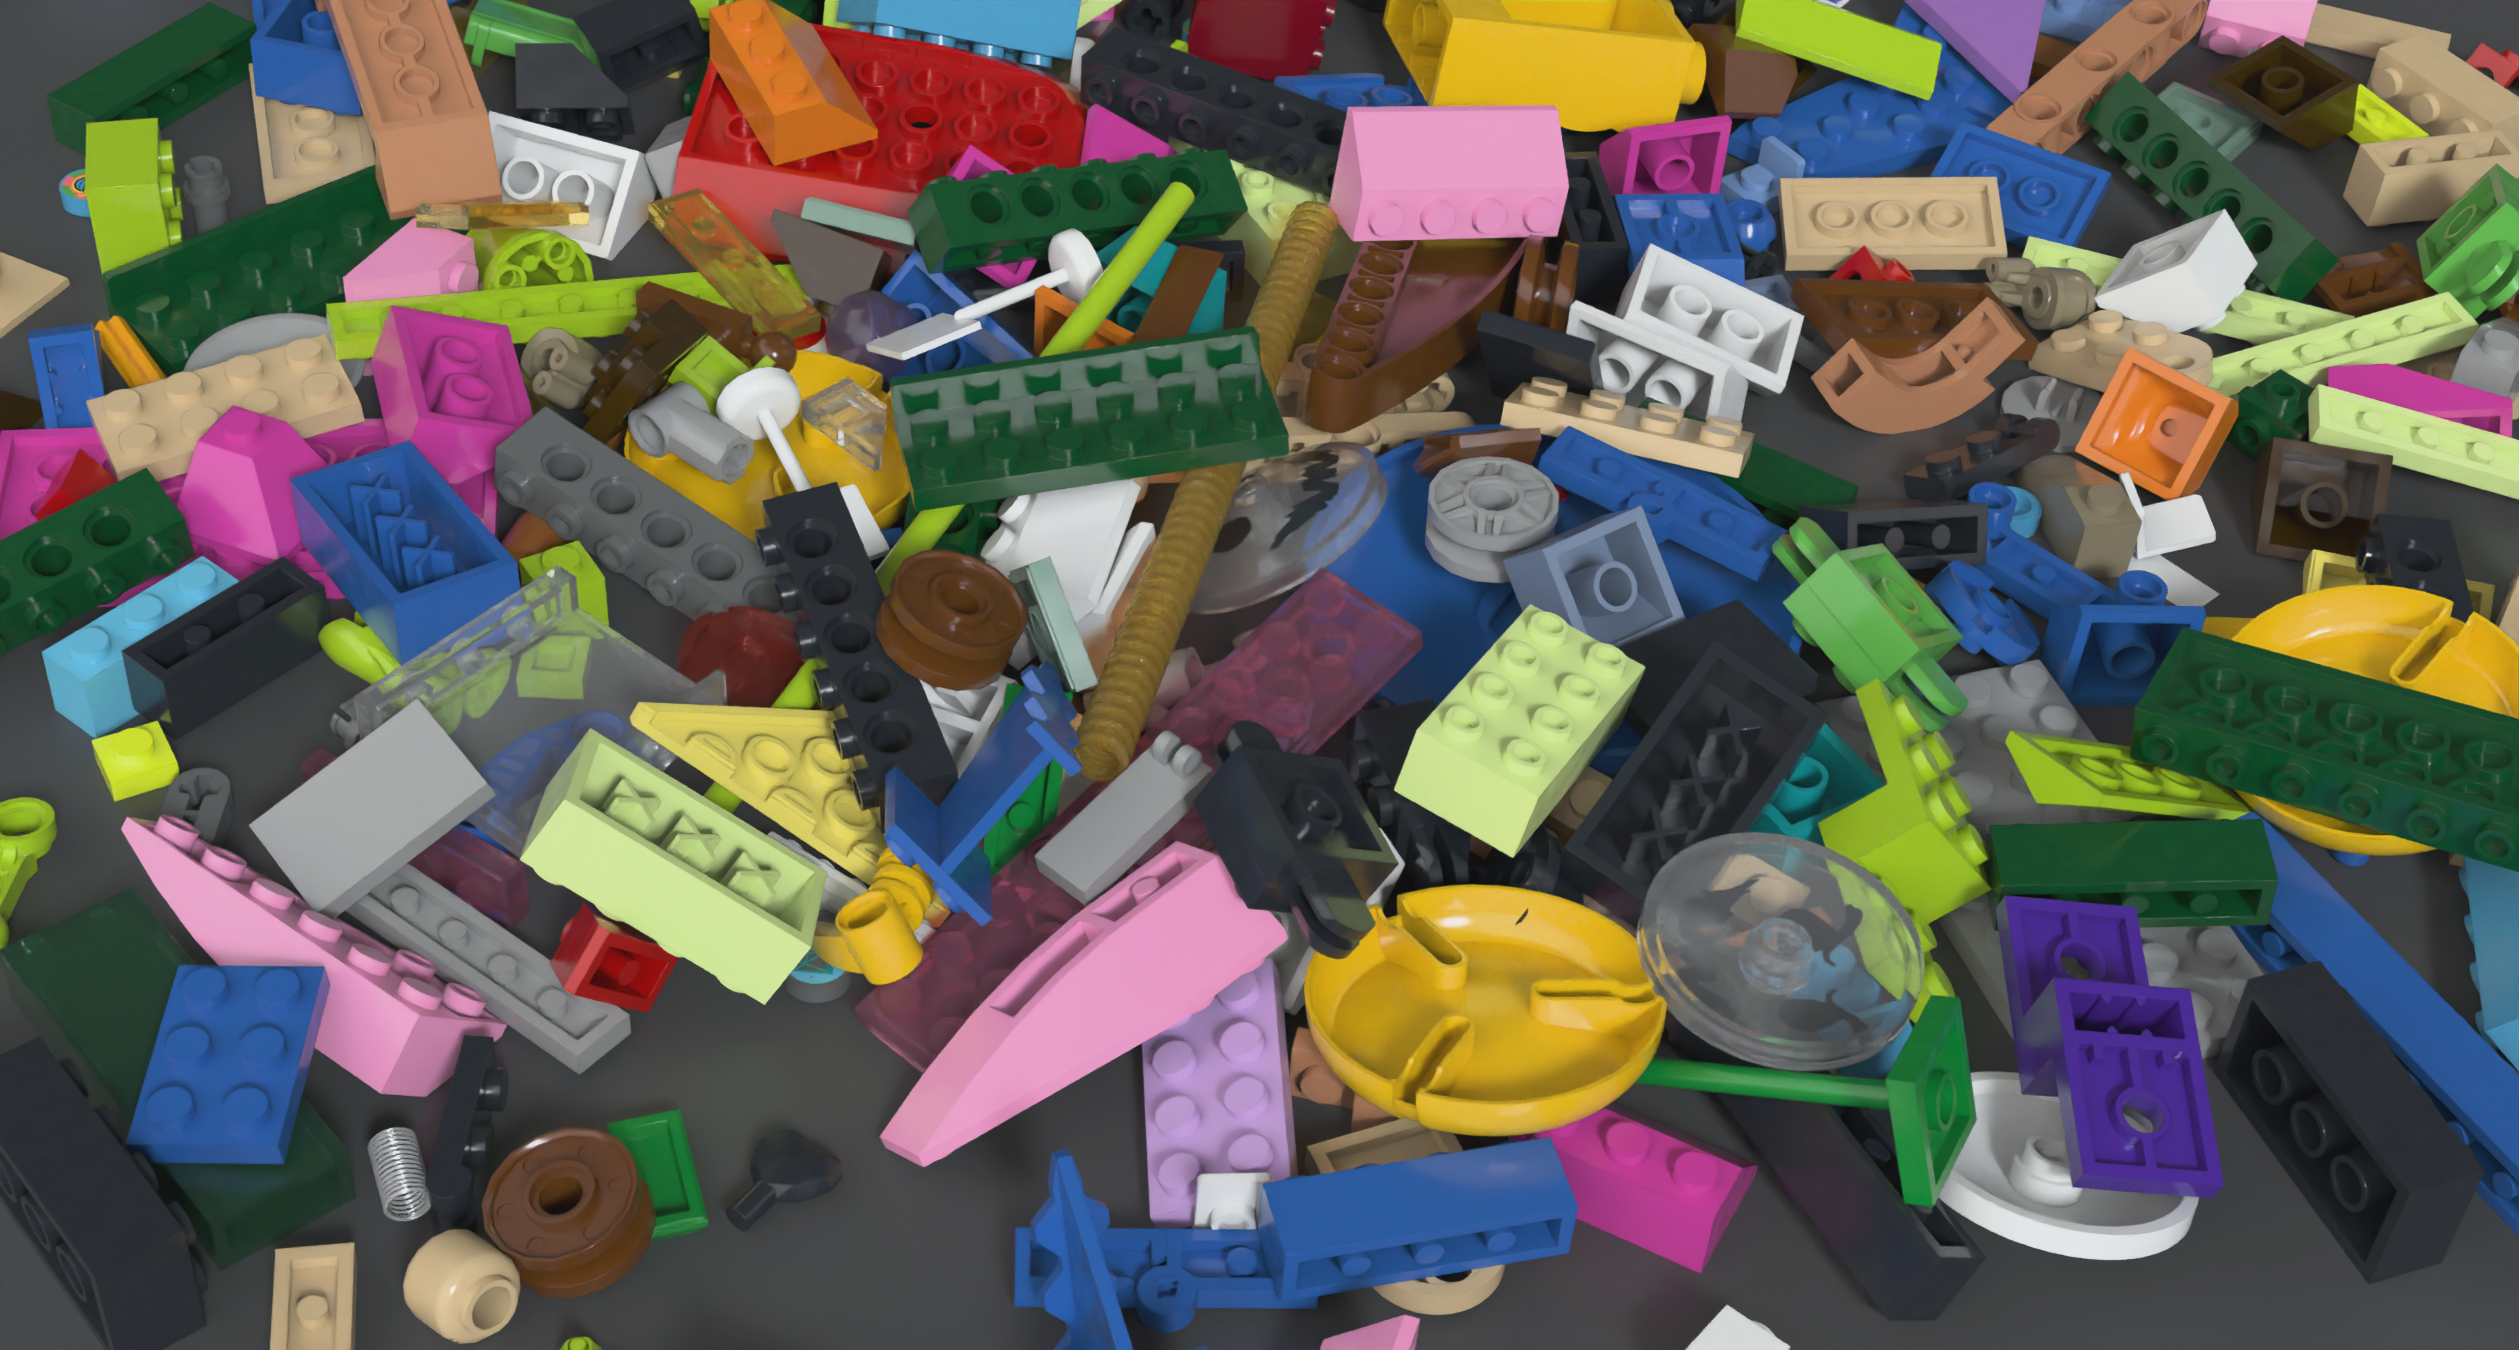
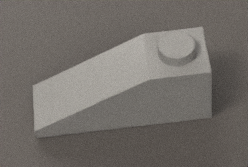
[2450,317,2519,404]

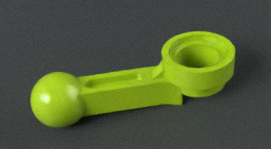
[0,797,58,954]

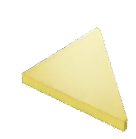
[629,702,951,927]

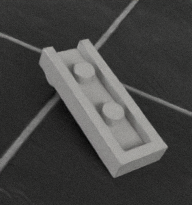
[1034,730,1214,907]

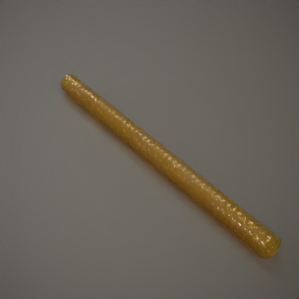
[1072,201,1339,782]

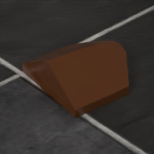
[1688,23,1798,119]
[2313,242,2437,318]
[1412,428,1541,478]

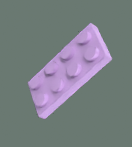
[1142,958,1298,1229]

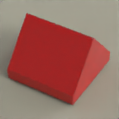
[36,448,118,521]

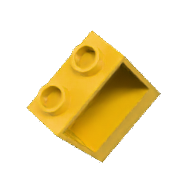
[1382,0,1706,132]

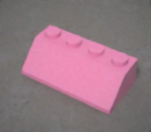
[1329,105,1569,241]

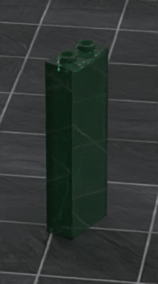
[0,887,356,1271]

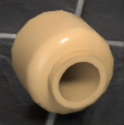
[403,1229,521,1344]

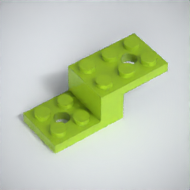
[1818,678,1992,1024]

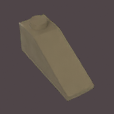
[2011,454,2142,579]

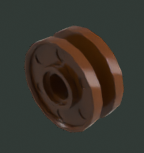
[1512,234,1580,333]
[876,550,1027,691]
[482,1127,657,1298]

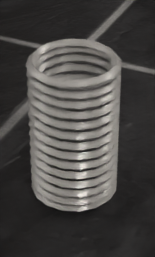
[367,1127,432,1221]

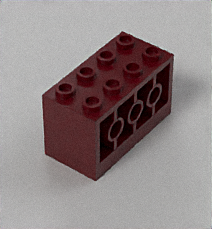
[1186,0,1337,81]

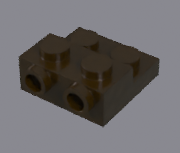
[582,298,709,445]

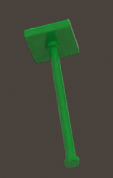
[1634,995,1977,1207]

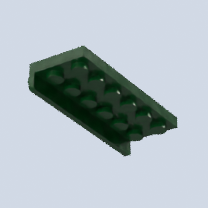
[102,165,469,377]
[890,326,1289,512]
[2130,627,2519,872]

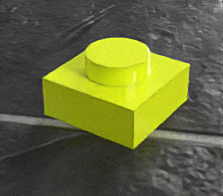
[91,720,180,802]

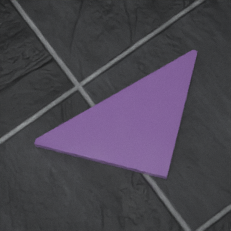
[1904,0,2045,103]

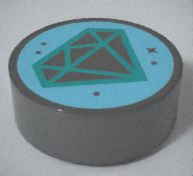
[783,948,853,1003]

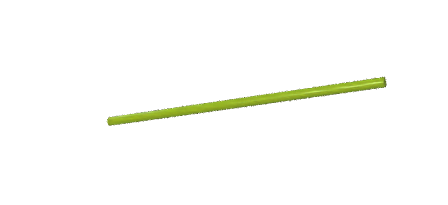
[703,182,1195,814]

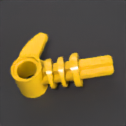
[811,847,938,985]

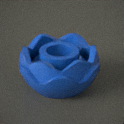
[1726,199,1777,252]

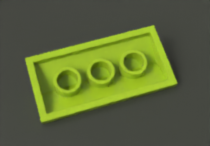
[1735,0,1942,101]
[2005,730,2254,821]

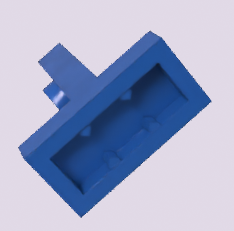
[28,323,105,429]

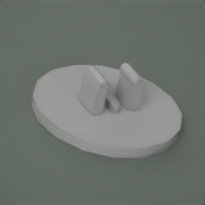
[1999,376,2102,453]

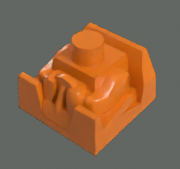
[2074,347,2238,501]

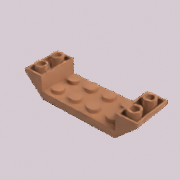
[314,0,502,220]

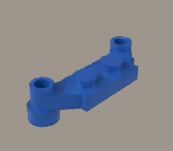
[1967,482,2168,621]

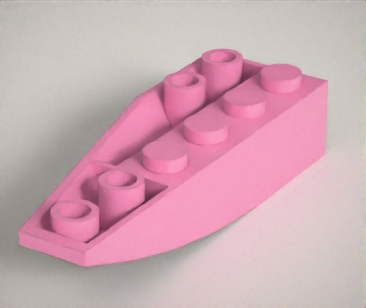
[121,814,508,1097]
[880,841,1289,1168]

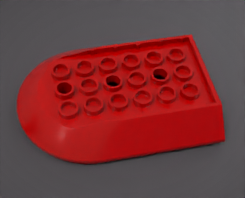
[667,23,1091,280]

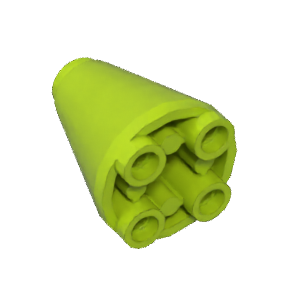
[466,224,594,345]

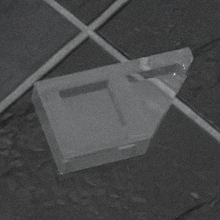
[801,377,887,472]

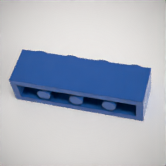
[1258,1137,1578,1303]

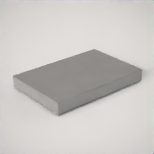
[249,698,496,919]

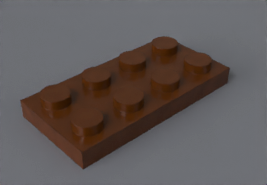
[1790,278,2039,364]

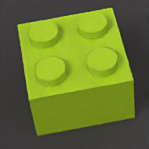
[85,118,185,275]

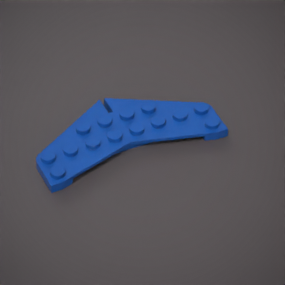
[1727,2,2011,178]

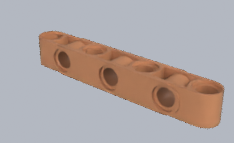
[1985,0,2207,155]

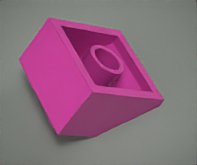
[1598,115,1732,197]

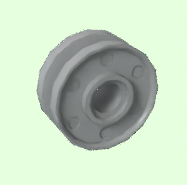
[1425,456,1559,583]

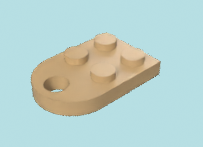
[2029,310,2213,393]
[1305,1118,1505,1315]

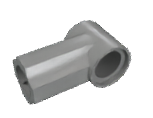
[628,382,754,485]

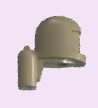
[1983,257,2097,330]
[521,328,604,409]

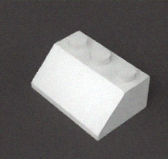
[458,111,658,261]
[1614,243,1804,397]
[1566,300,1749,422]
[981,479,1141,671]

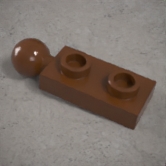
[636,281,797,373]

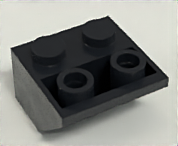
[573,0,709,95]
[515,43,635,143]

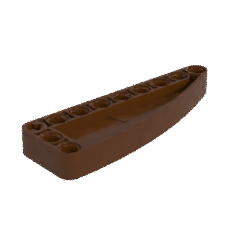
[1303,237,1528,433]

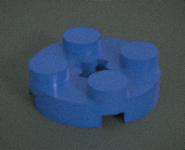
[1924,560,2040,667]

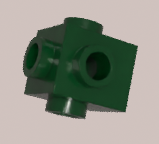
[2225,369,2315,461]

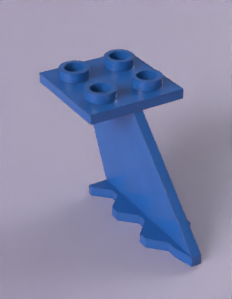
[884,660,1083,927]
[1030,1149,1209,1350]

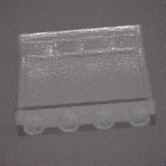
[354,565,727,858]

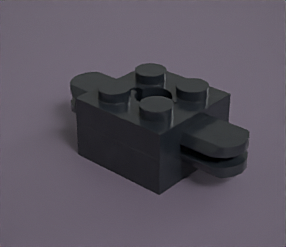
[1343,697,1472,899]
[1193,720,1399,960]

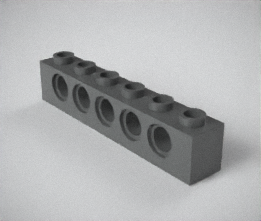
[494,406,806,683]

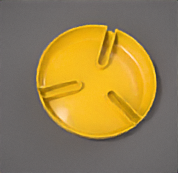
[624,350,910,543]
[2231,585,2519,856]
[1304,885,1667,1136]

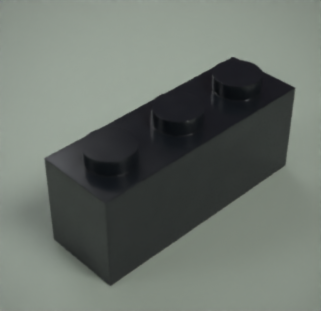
[1545,151,1629,305]
[1799,498,1988,570]
[121,556,330,741]

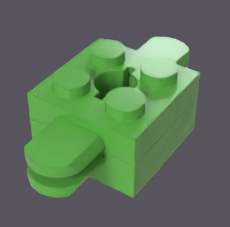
[2416,163,2519,320]
[1772,517,1968,733]

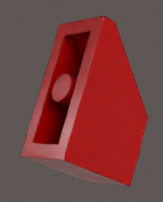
[550,901,679,1013]

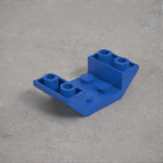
[1612,193,1745,288]

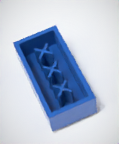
[289,440,526,669]

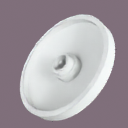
[1938,1071,2199,1260]

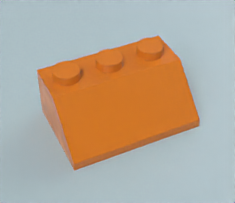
[709,0,878,166]

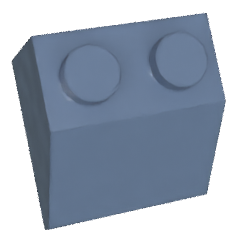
[1502,505,1686,648]

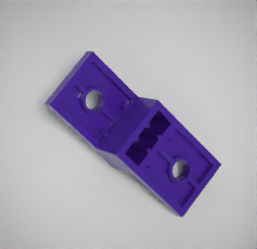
[1996,895,2224,1198]

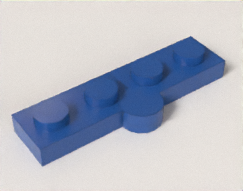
[1538,426,1788,582]
[1014,1228,1318,1333]

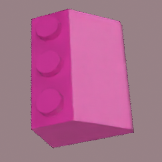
[370,305,533,485]
[1509,1102,1758,1274]

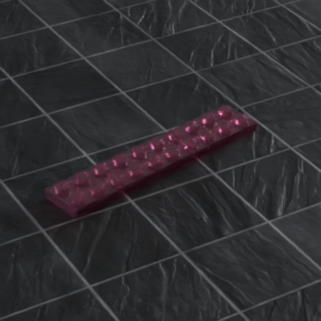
[854,567,1423,1074]

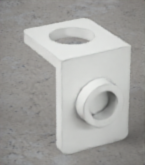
[2119,472,2216,559]
[1192,1173,1272,1230]

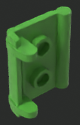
[464,0,587,67]

